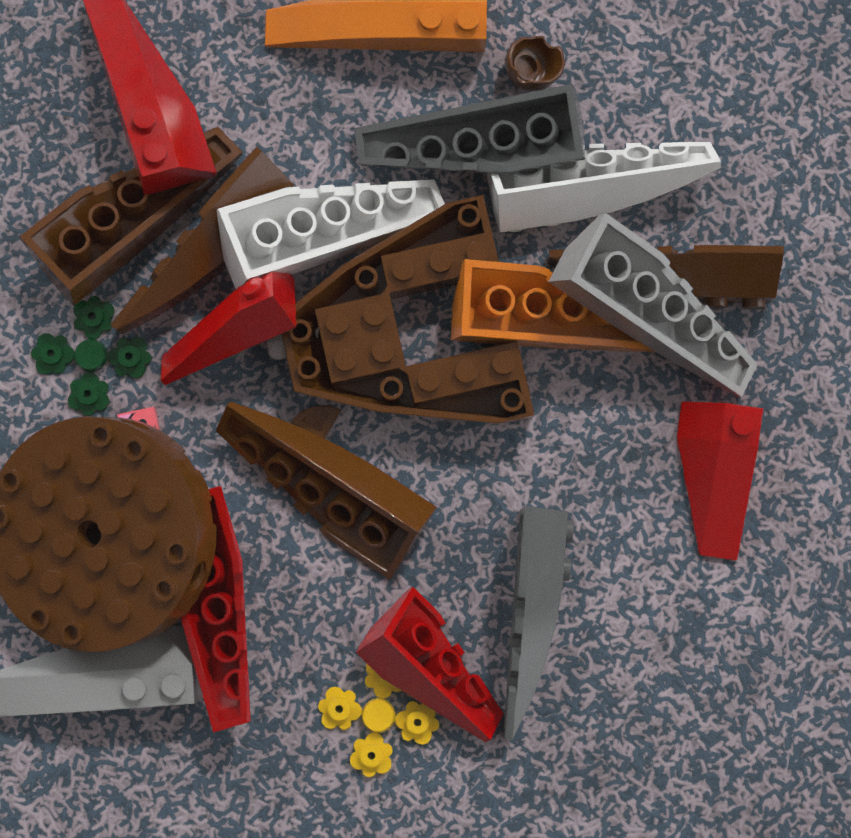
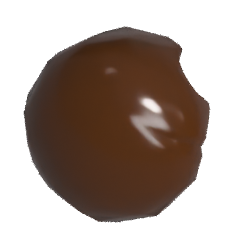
[504,36,565,91]

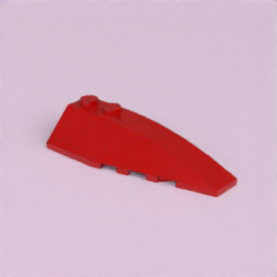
[82,0,217,195]
[181,486,251,732]

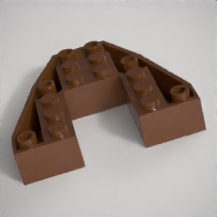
[282,195,535,423]

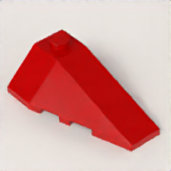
[161,271,296,385]
[676,401,763,561]
[355,586,503,743]

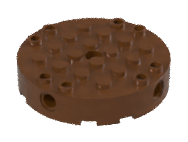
[0,417,217,652]

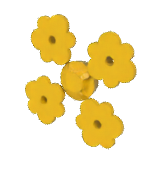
[318,664,439,777]

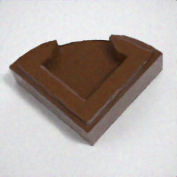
[290,405,342,439]

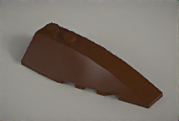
[19,126,243,306]
[110,146,295,335]
[547,245,784,310]
[216,401,437,580]

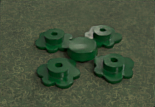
[31,296,152,416]

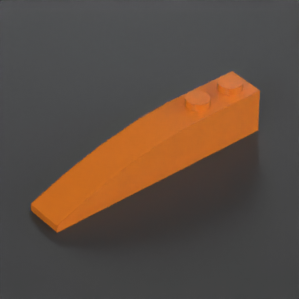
[265,0,487,52]
[451,259,655,352]

